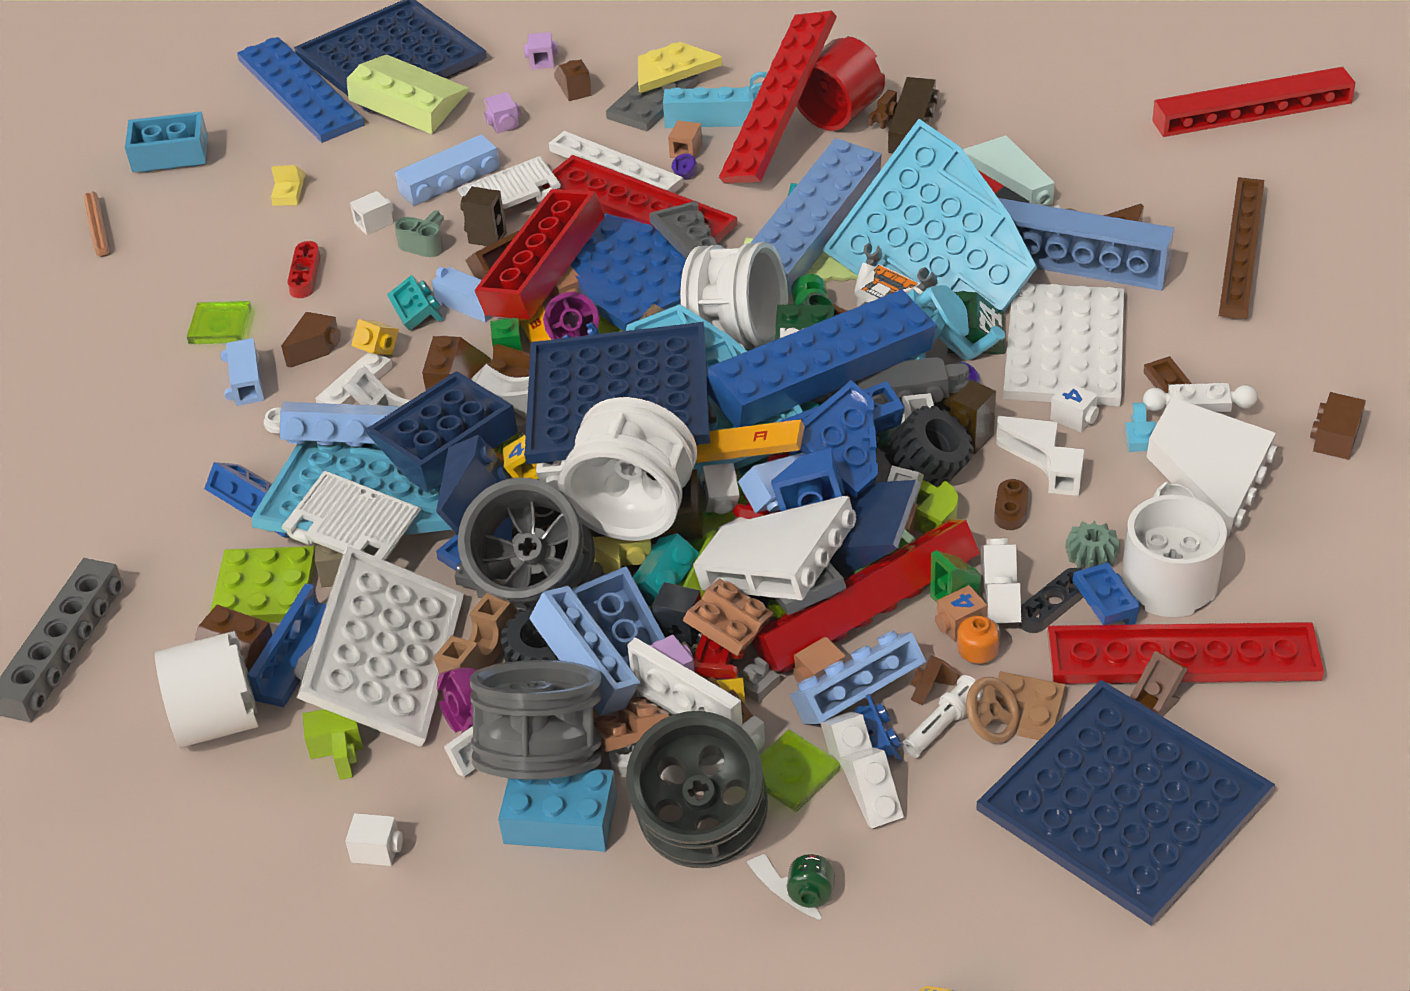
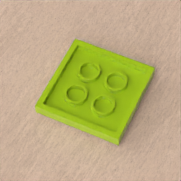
[210,546,315,623]

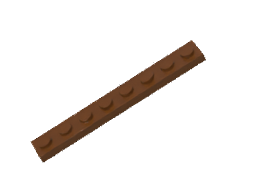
[1218,177,1265,319]

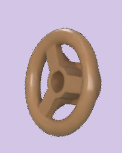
[966,677,1019,743]

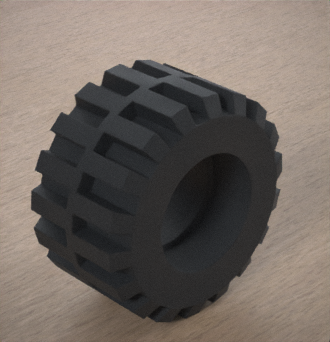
[890,406,973,487]
[501,606,560,663]

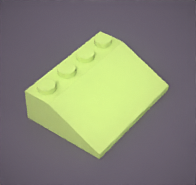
[347,55,469,134]

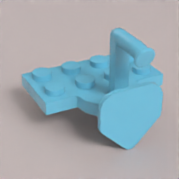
[903,285,1005,362]

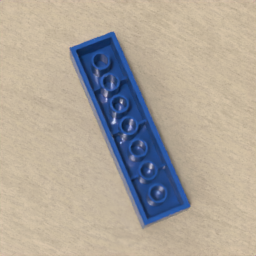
[707,289,937,428]

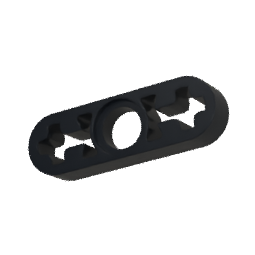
[1018,568,1084,633]

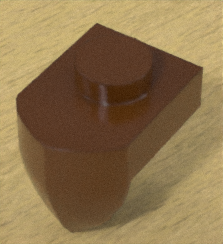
[910,655,960,705]

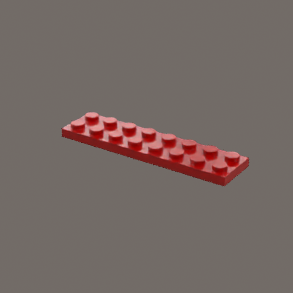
[718,10,837,183]
[542,155,738,244]
[1047,622,1324,684]

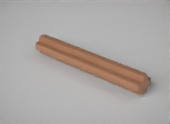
[83,191,110,257]

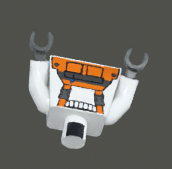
[854,243,937,307]

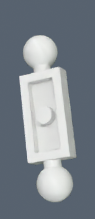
[1143,383,1257,412]

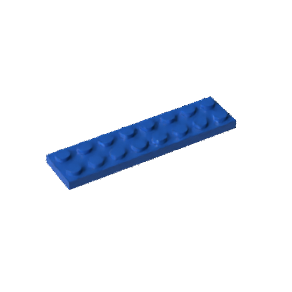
[237,37,364,143]

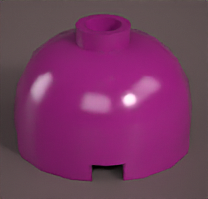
[543,291,600,340]
[437,667,477,734]

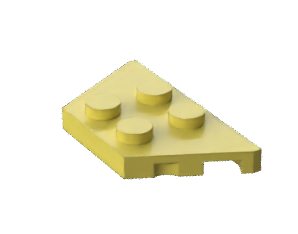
[638,42,722,93]

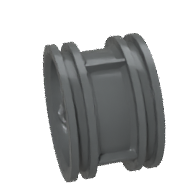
[458,478,595,613]

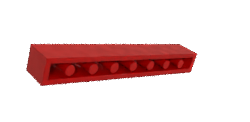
[1152,66,1356,137]
[752,519,980,673]

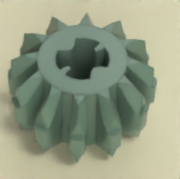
[1065,520,1120,568]

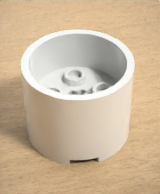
[1121,495,1227,617]
[155,631,259,748]

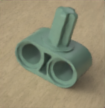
[394,210,444,258]

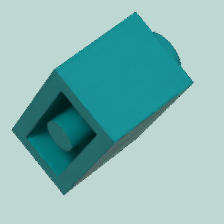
[633,533,700,606]

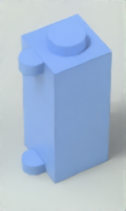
[432,267,493,323]
[220,338,264,406]

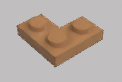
[994,671,1066,740]

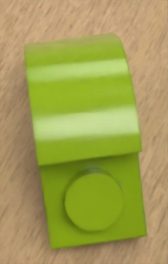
[915,480,958,534]
[302,709,363,780]

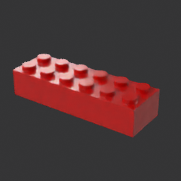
[474,189,605,320]

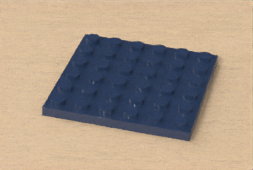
[294,0,487,112]
[524,322,710,464]
[976,680,1275,926]

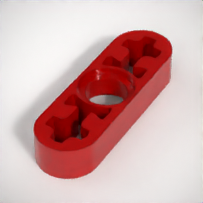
[287,241,321,298]

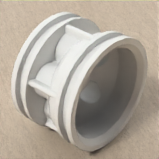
[681,242,788,350]
[558,397,697,541]

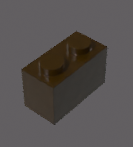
[460,186,507,246]
[951,380,996,454]

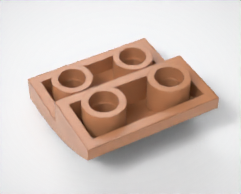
[683,578,773,656]
[595,697,669,752]

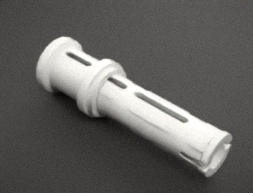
[902,675,983,758]

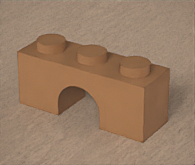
[433,593,517,675]

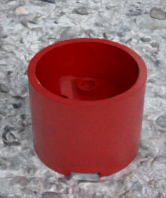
[796,36,885,131]

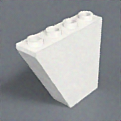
[1146,397,1278,537]
[693,496,856,600]

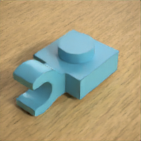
[1125,403,1156,452]

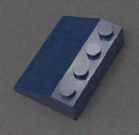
[365,371,518,493]

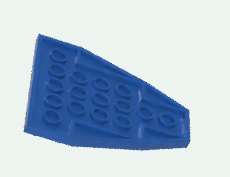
[570,214,686,331]

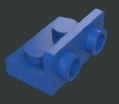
[1072,562,1140,625]

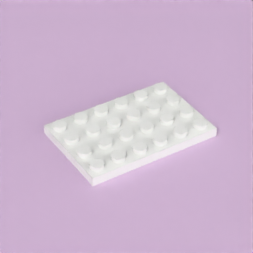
[1003,282,1124,407]
[297,546,464,747]

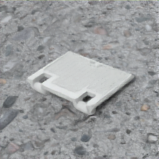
[457,156,561,209]
[282,471,421,561]

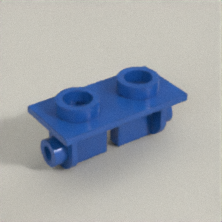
[854,694,903,762]

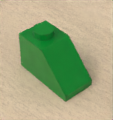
[490,318,522,351]
[930,550,981,602]

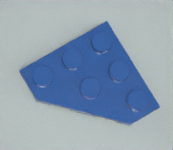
[800,380,878,498]

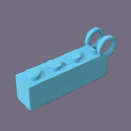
[663,71,767,128]

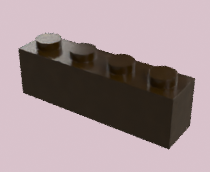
[888,77,940,154]

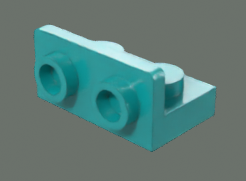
[387,275,443,331]

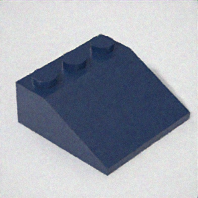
[436,435,513,542]
[829,480,920,577]

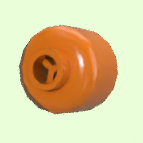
[957,615,1000,664]

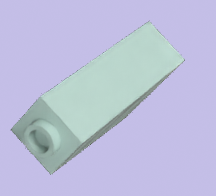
[963,135,1055,206]

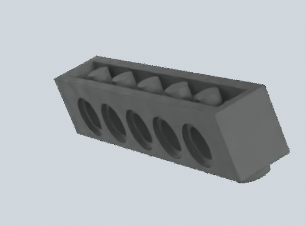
[0,558,124,723]

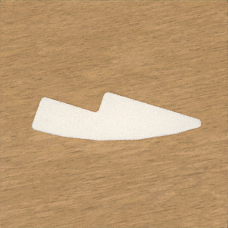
[747,854,822,920]

